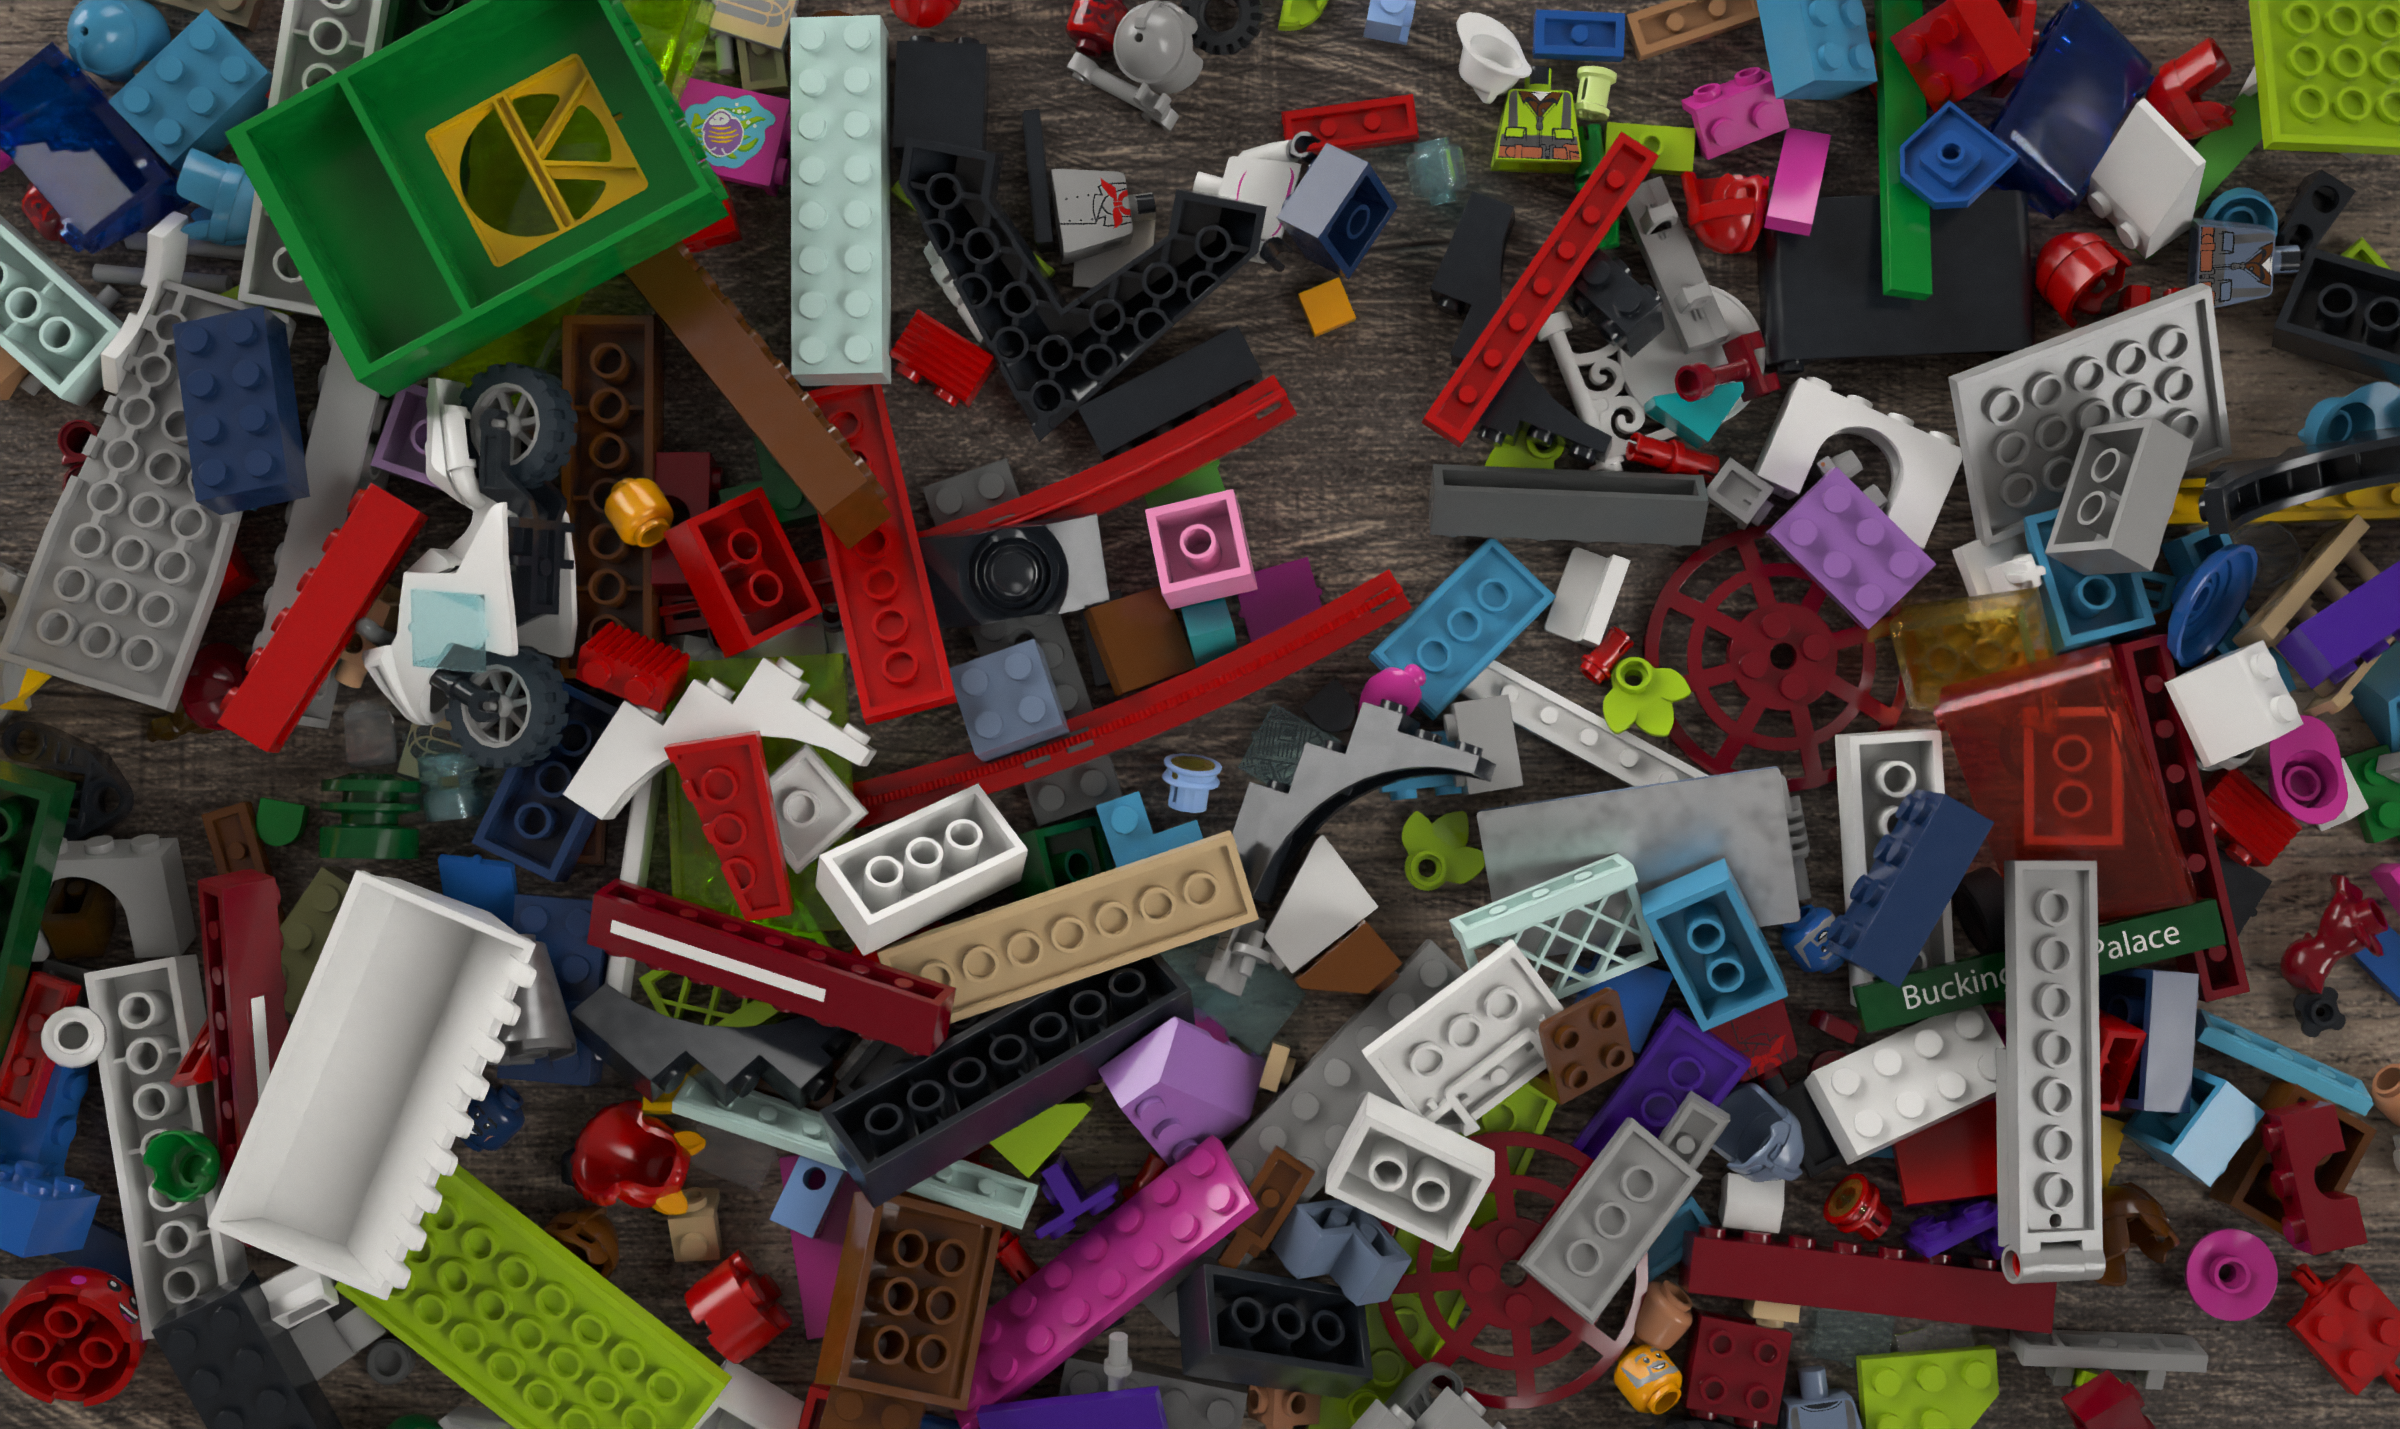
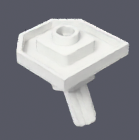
[1952,533,2046,634]

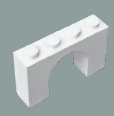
[1752,377,1962,549]

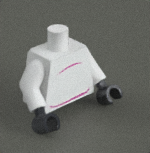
[1193,131,1321,272]

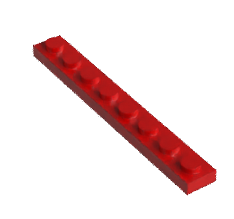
[1422,131,1659,448]

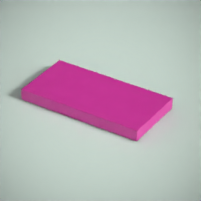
[779,1154,861,1340]

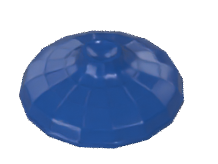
[2167,544,2258,667]

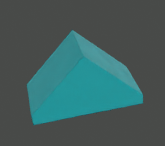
[1644,381,1744,449]
[1180,597,1239,667]

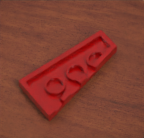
[664,730,795,921]

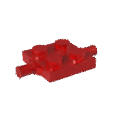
[2286,1263,2400,1396]

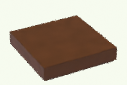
[1083,586,1197,696]

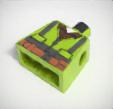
[1491,66,1581,174]

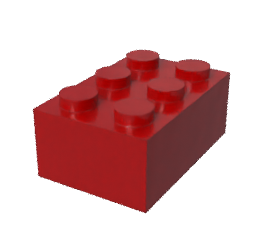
[663,486,823,658]

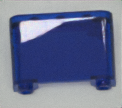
[1987,0,2155,220]
[0,41,192,254]

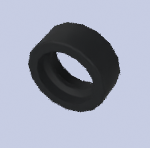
[1951,867,2005,954]

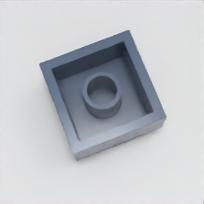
[950,639,1070,763]

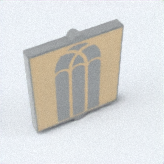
[707,0,799,52]

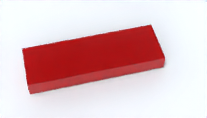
[1281,94,1419,155]
[0,971,82,1119]

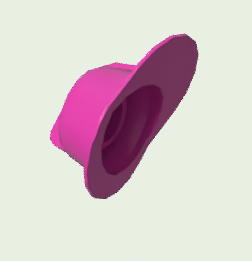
[2268,715,2348,824]

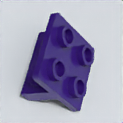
[1034,1152,1121,1240]

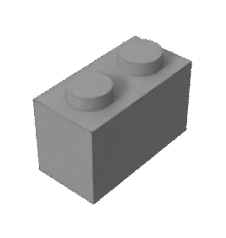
[1443,694,1524,795]

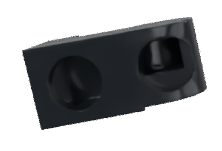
[2275,169,2356,262]

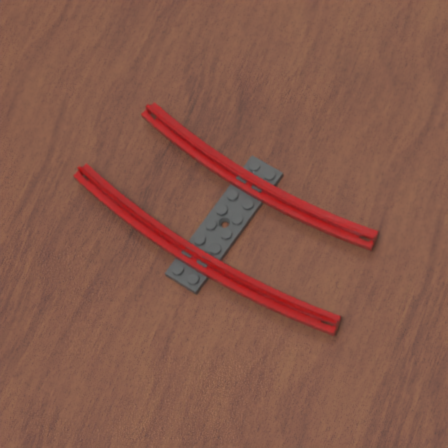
[659,374,1412,858]

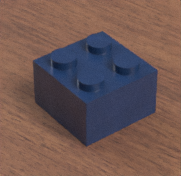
[1276,143,1398,280]

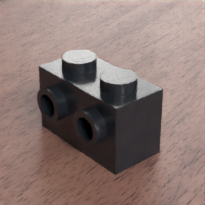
[1567,248,1665,358]

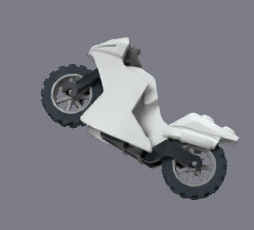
[355,362,578,768]

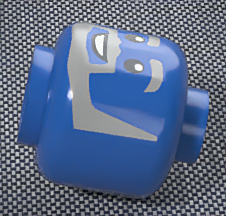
[1781,904,1845,974]

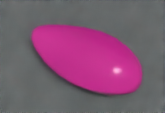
[1358,664,1426,716]

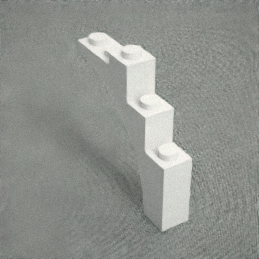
[563,656,877,820]

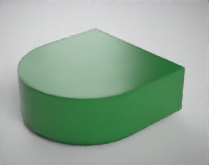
[256,797,310,846]

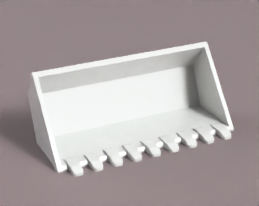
[207,870,537,1300]

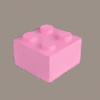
[1145,489,1258,610]

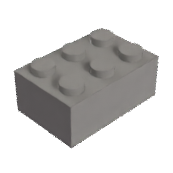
[2045,418,2194,575]

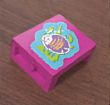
[678,77,791,197]

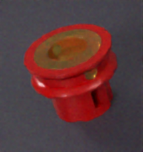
[1823,1173,1892,1241]

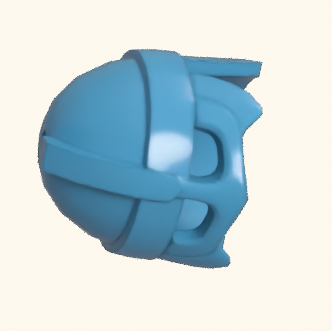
[67,0,171,83]
[176,148,255,246]

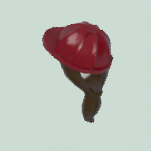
[147,642,249,742]

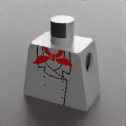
[1049,169,1156,264]

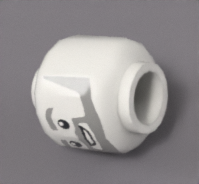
[41,1006,108,1069]

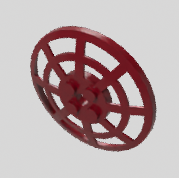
[1642,525,1912,792]
[1378,1130,1648,1409]

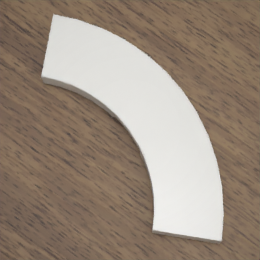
[100,211,188,394]

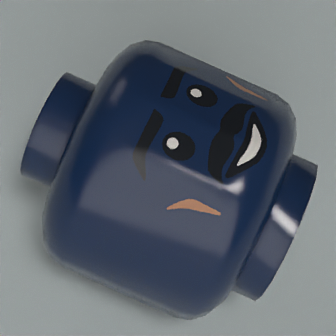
[459,1084,525,1152]

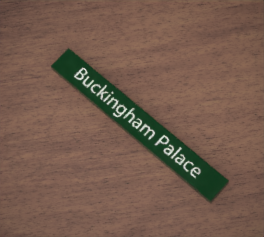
[1852,898,2226,1033]

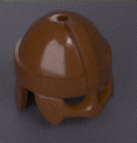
[2094,1182,2180,1286]
[542,1204,620,1279]

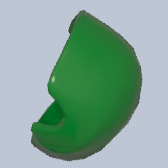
[143,1130,221,1202]

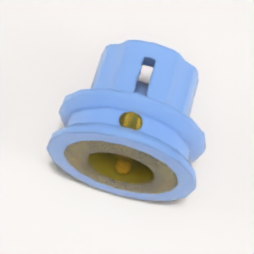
[1162,753,1222,813]

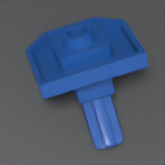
[1900,100,2018,209]

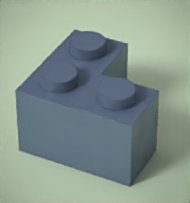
[1270,1199,1412,1306]

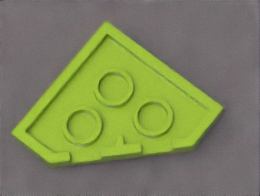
[1856,1344,1999,1429]

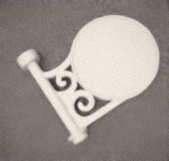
[1537,285,1765,472]

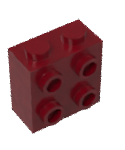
[1679,1308,1793,1429]

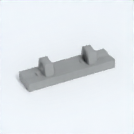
[1623,176,1730,355]
[2008,1329,2208,1390]

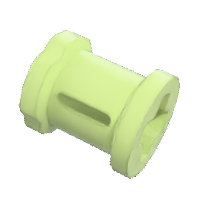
[1574,66,1617,122]

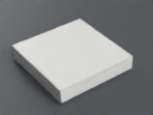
[769,743,869,874]

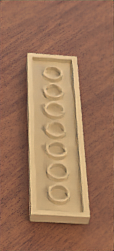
[877,830,1259,1024]

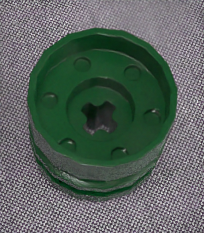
[318,773,421,859]

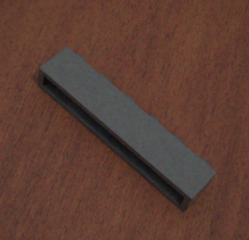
[1428,464,1709,547]

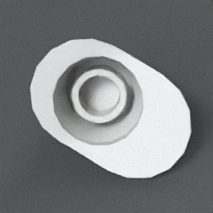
[1456,12,1532,104]

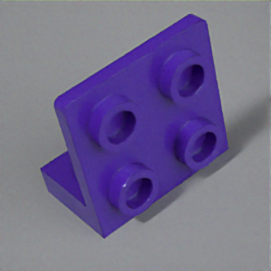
[1900,1198,2006,1260]

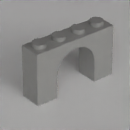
[32,834,197,961]

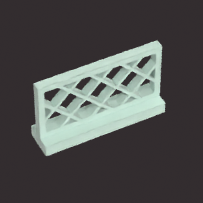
[1449,853,1658,1000]

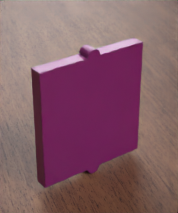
[1237,557,1322,642]

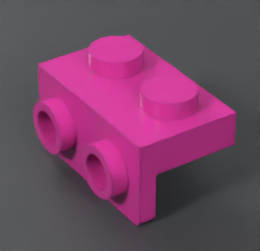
[1681,67,1790,160]

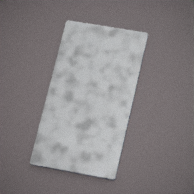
[1477,766,1801,959]

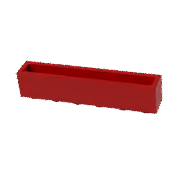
[217,483,429,753]

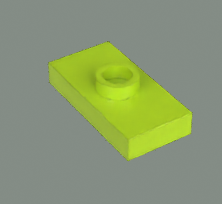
[1603,122,1696,175]

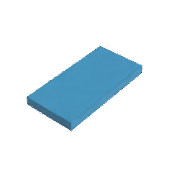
[1368,538,1556,720]

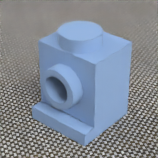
[1363,0,1416,45]

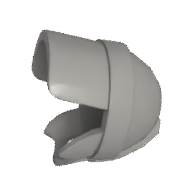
[1113,0,1203,94]

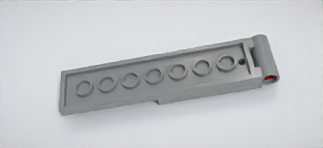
[1996,861,2106,1284]

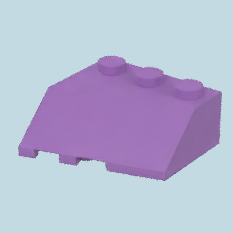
[1097,1016,1266,1167]

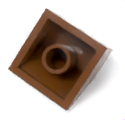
[1292,920,1402,994]

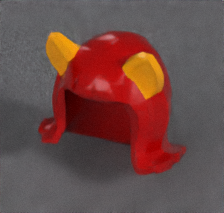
[570,1099,706,1216]

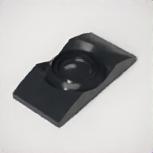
[918,512,1110,628]

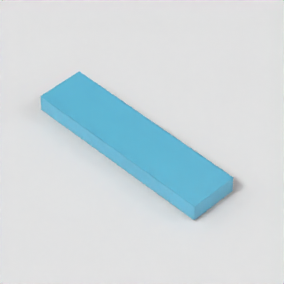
[2195,1008,2374,1116]

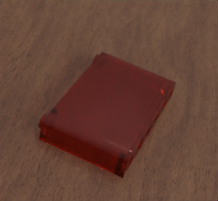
[1933,642,2197,924]

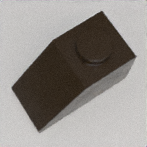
[41,877,116,959]

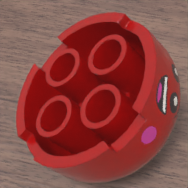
[0,1266,149,1407]

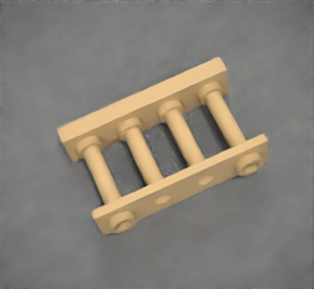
[2232,514,2395,717]

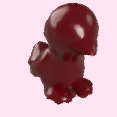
[2280,874,2388,994]

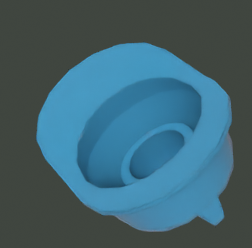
[2297,381,2400,445]

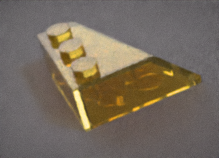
[1888,587,2059,736]

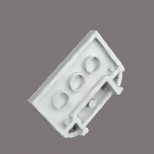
[1361,939,1564,1137]

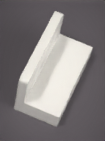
[1544,547,1631,649]

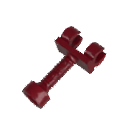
[1675,330,1782,402]

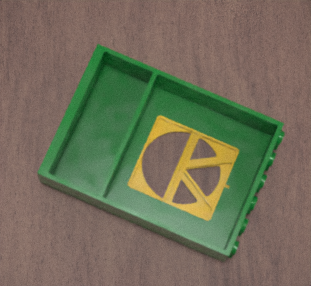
[225,0,729,398]

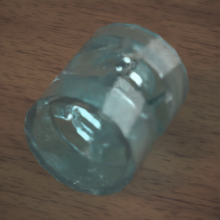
[416,751,486,822]

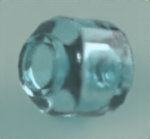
[1406,137,1468,206]

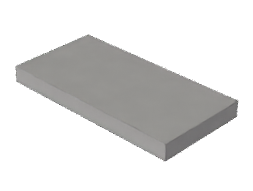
[1517,1117,1703,1325]

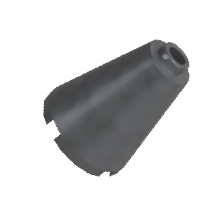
[486,934,577,1066]

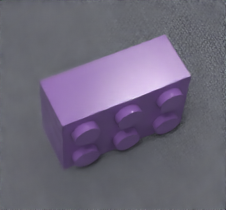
[1765,467,1936,630]

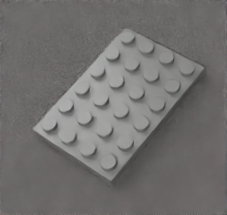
[1948,283,2232,547]

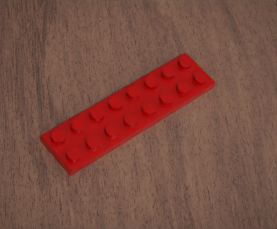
[807,384,957,725]

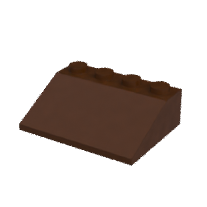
[814,1191,1002,1411]

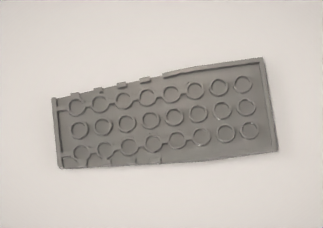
[0,280,296,713]

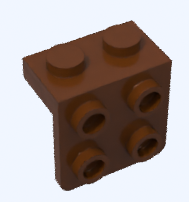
[1529,987,1635,1105]

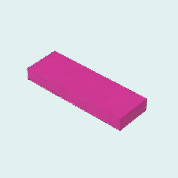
[1764,128,1831,236]

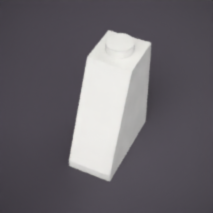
[1263,835,1378,974]

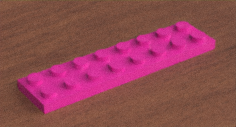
[953,1135,1259,1429]

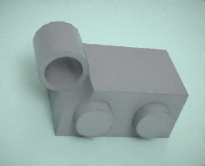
[288,1293,387,1381]

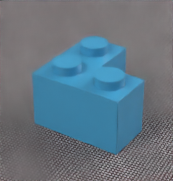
[1096,791,1203,868]

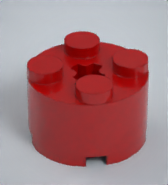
[685,1250,793,1364]

